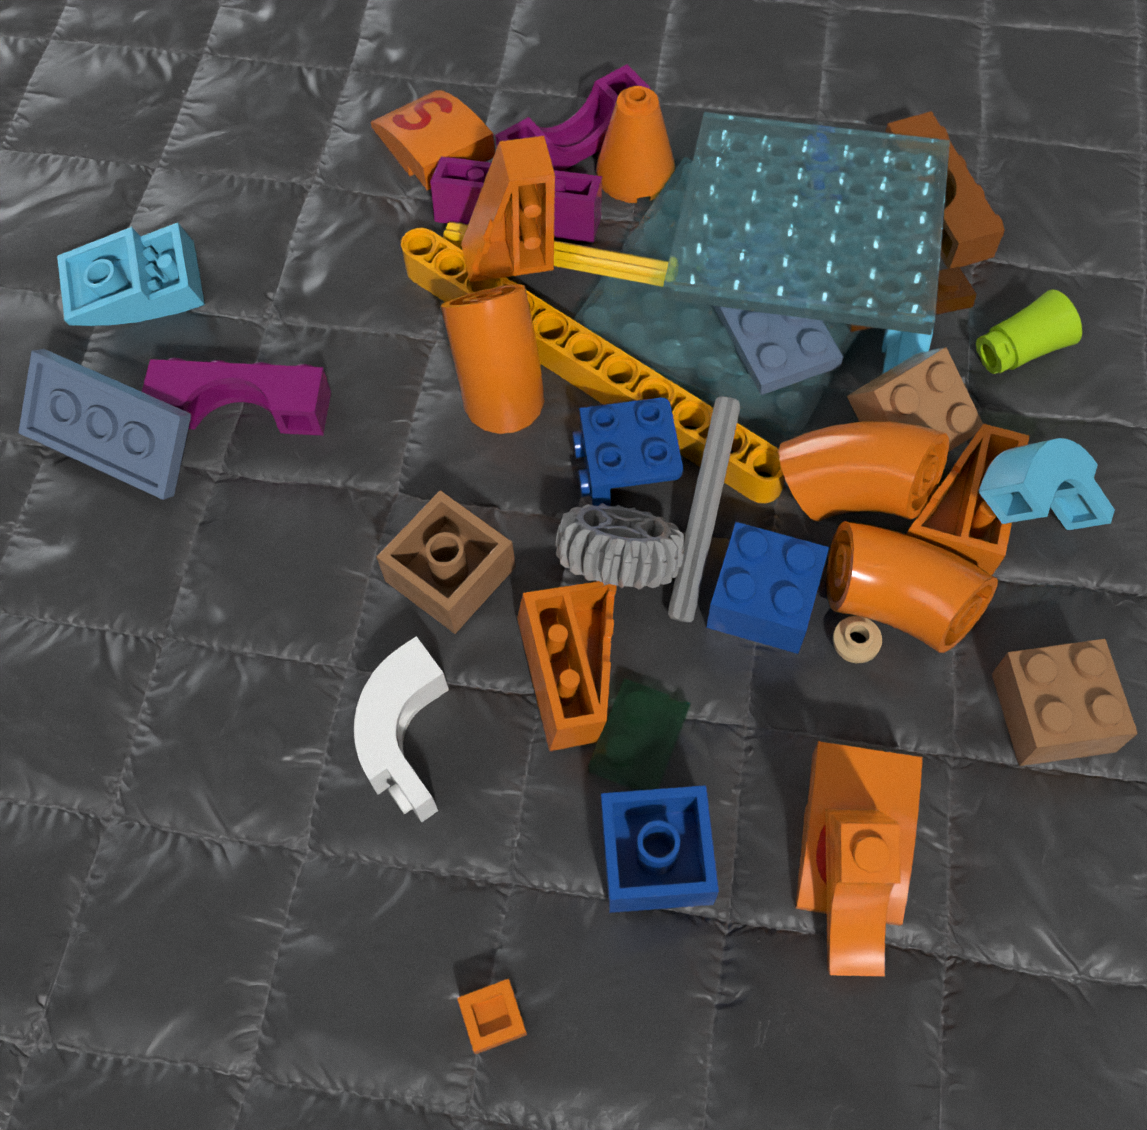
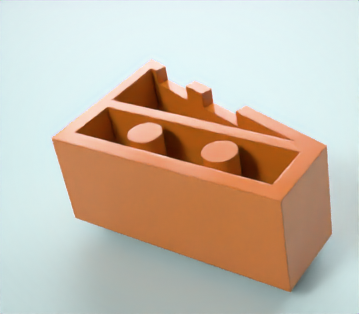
[461,136,555,282]
[906,424,1030,575]
[517,581,617,751]

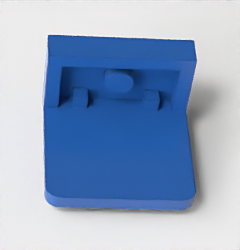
[572,398,683,506]

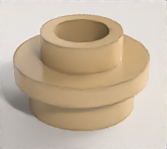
[833,616,882,663]

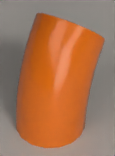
[441,284,545,434]
[778,421,949,522]
[826,521,998,653]

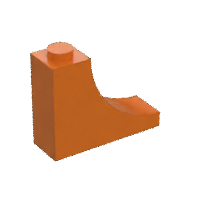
[825,809,901,976]

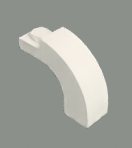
[354,636,449,822]

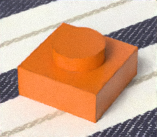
[457,979,527,1054]

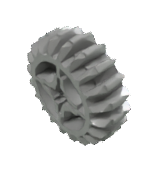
[555,503,685,590]

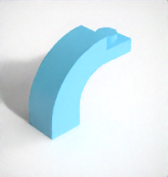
[978,438,1115,530]

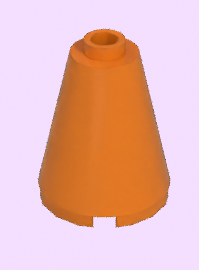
[596,86,675,203]

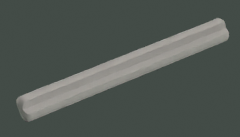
[668,396,740,622]

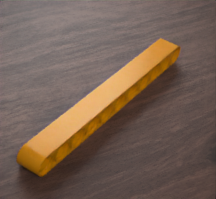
[401,228,785,503]

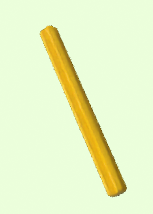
[443,222,678,288]

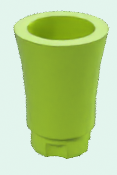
[976,289,1082,374]

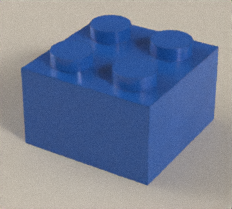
[706,522,829,654]
[601,785,719,913]

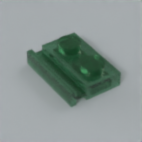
[588,678,691,790]

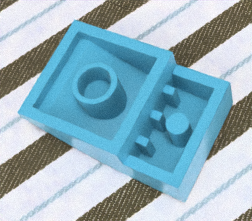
[57,222,205,326]

